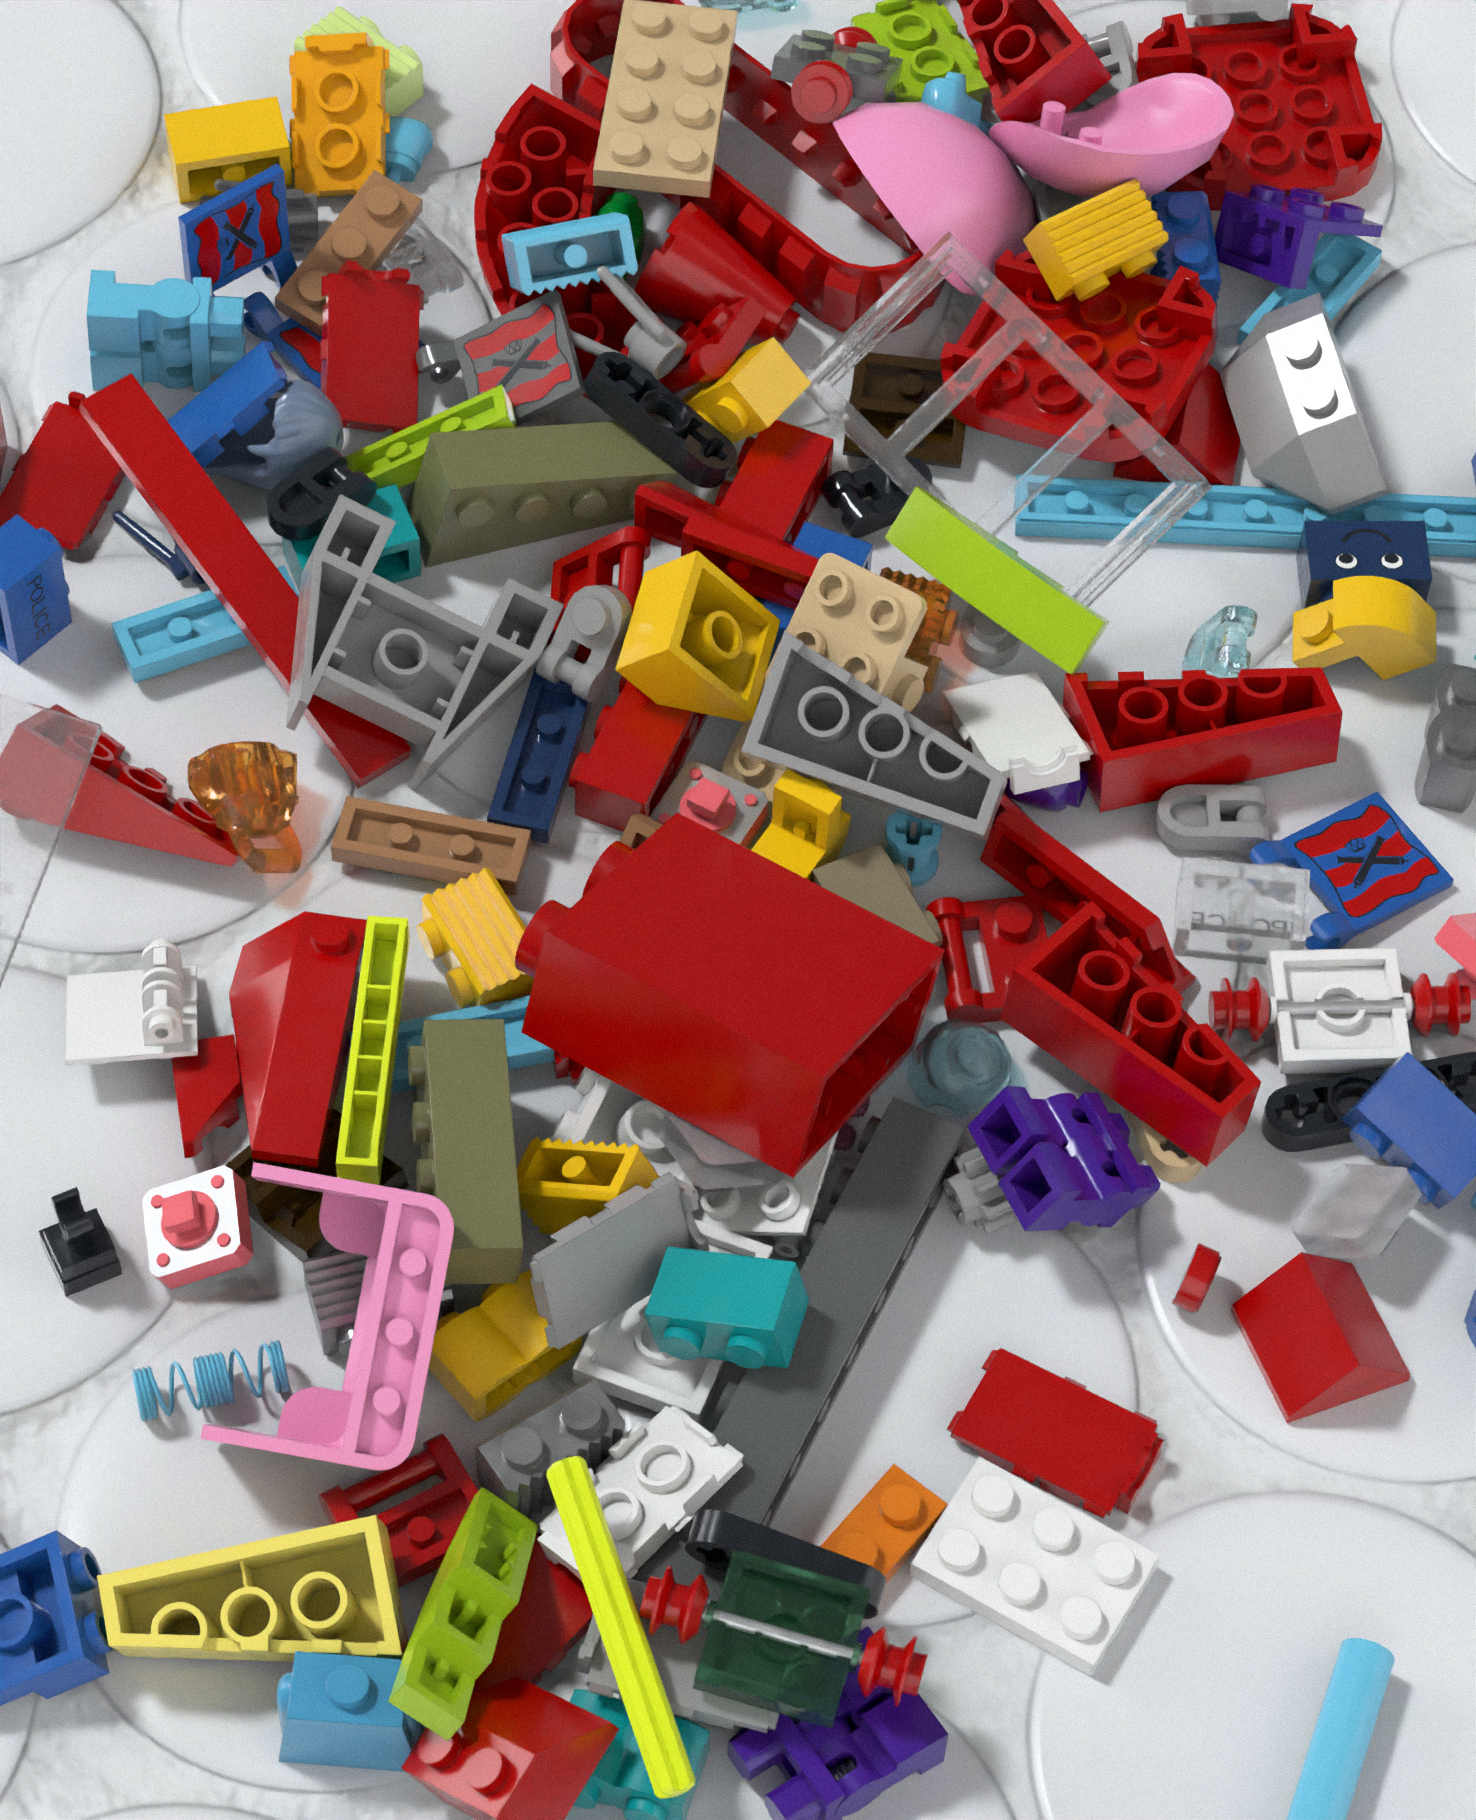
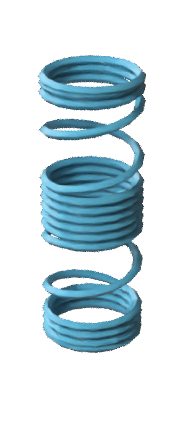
[132,1340,290,1422]

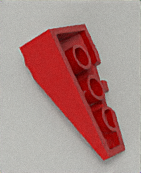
[0,704,254,867]
[229,911,367,1167]

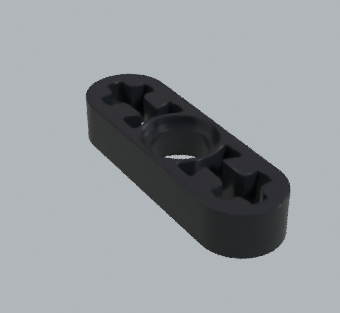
[584,352,737,488]
[685,1509,887,1619]

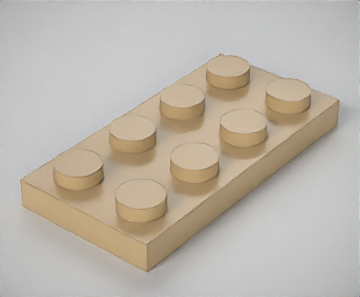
[593,0,738,198]

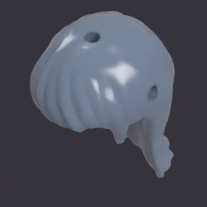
[203,379,344,491]

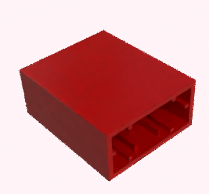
[515,812,945,1178]

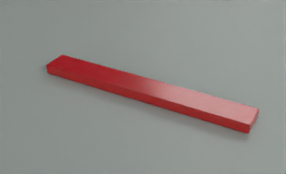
[80,373,411,789]

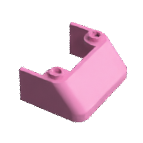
[200,1162,454,1471]

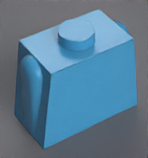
[276,1651,426,1772]

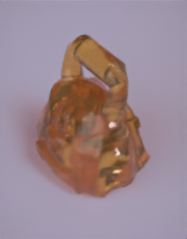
[187,741,303,874]

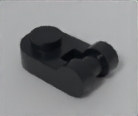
[267,447,377,541]
[820,455,933,538]

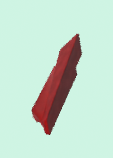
[634,480,819,610]
[980,793,1196,995]

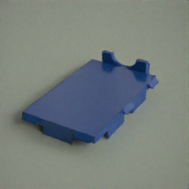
[168,341,288,468]

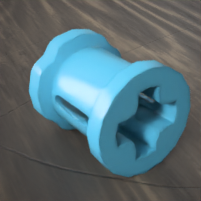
[885,811,943,887]

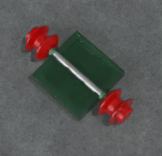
[639,1550,928,1729]

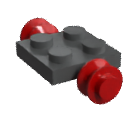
[770,26,903,124]

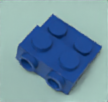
[0,1530,114,1706]

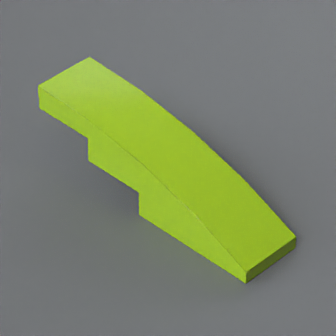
[884,486,1110,675]
[388,1487,539,1741]

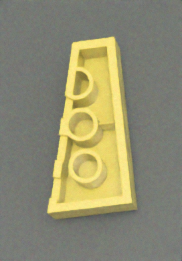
[97,1515,409,1662]

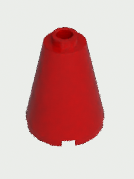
[634,201,801,345]

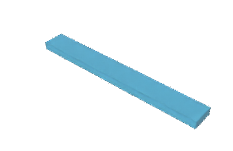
[1015,475,1476,558]

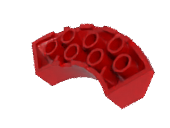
[474,83,663,402]

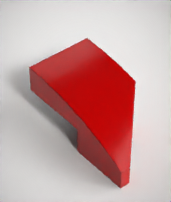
[171,1034,243,1158]

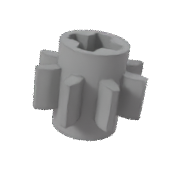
[943,1147,1015,1234]

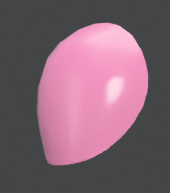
[989,73,1234,198]
[833,102,1036,296]

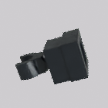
[38,1187,122,1297]

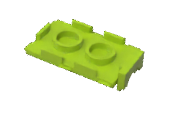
[851,0,990,109]

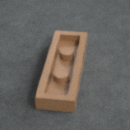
[275,170,423,337]
[331,796,531,896]

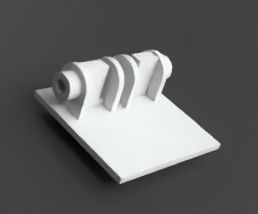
[65,939,198,1066]
[693,1130,839,1257]

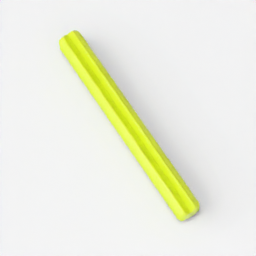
[546,1456,696,1799]

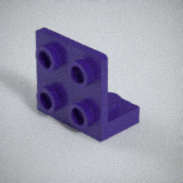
[1214,184,1383,290]

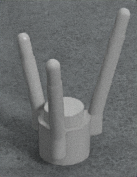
[570,266,687,380]

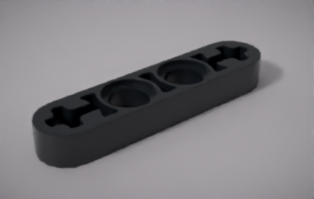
[1261,1052,1476,1152]

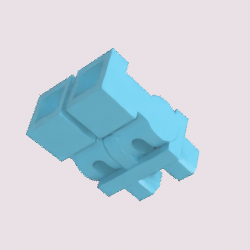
[86,270,246,392]

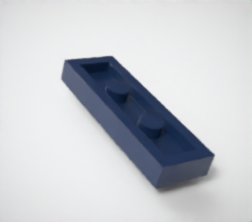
[487,668,592,844]

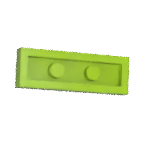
[345,384,517,490]

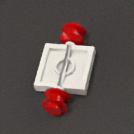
[1208,948,1471,1074]

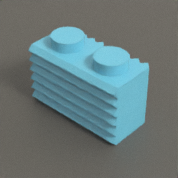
[502,212,638,296]

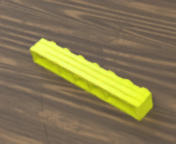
[336,916,410,1185]

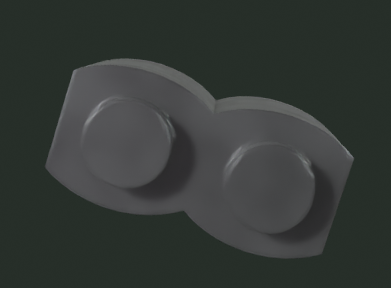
[1415,663,1476,813]

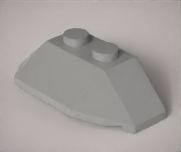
[1219,292,1388,515]

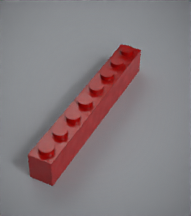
[569,420,834,832]

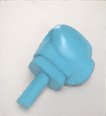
[921,71,994,139]
[386,117,434,184]

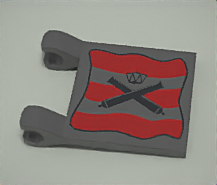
[416,289,586,426]

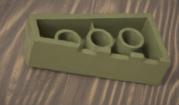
[407,418,678,568]
[408,1019,523,1284]

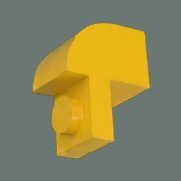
[1292,576,1437,680]
[751,769,852,881]

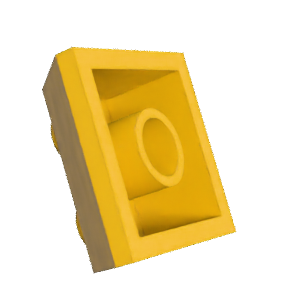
[615,551,781,722]

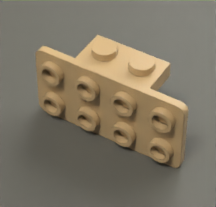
[722,553,929,803]

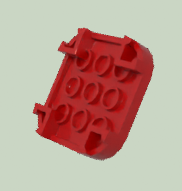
[1135,3,1382,211]
[940,249,1218,463]

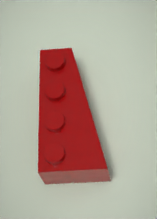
[956,0,1112,123]
[1063,667,1343,812]
[1000,900,1261,1167]

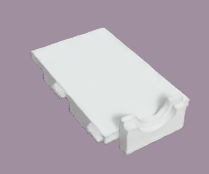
[943,671,1095,795]
[537,1405,744,1581]

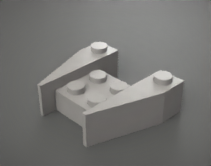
[286,494,564,790]

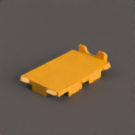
[289,32,390,199]

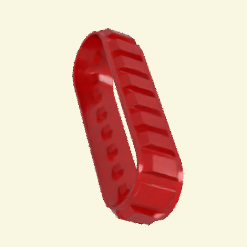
[550,0,946,336]

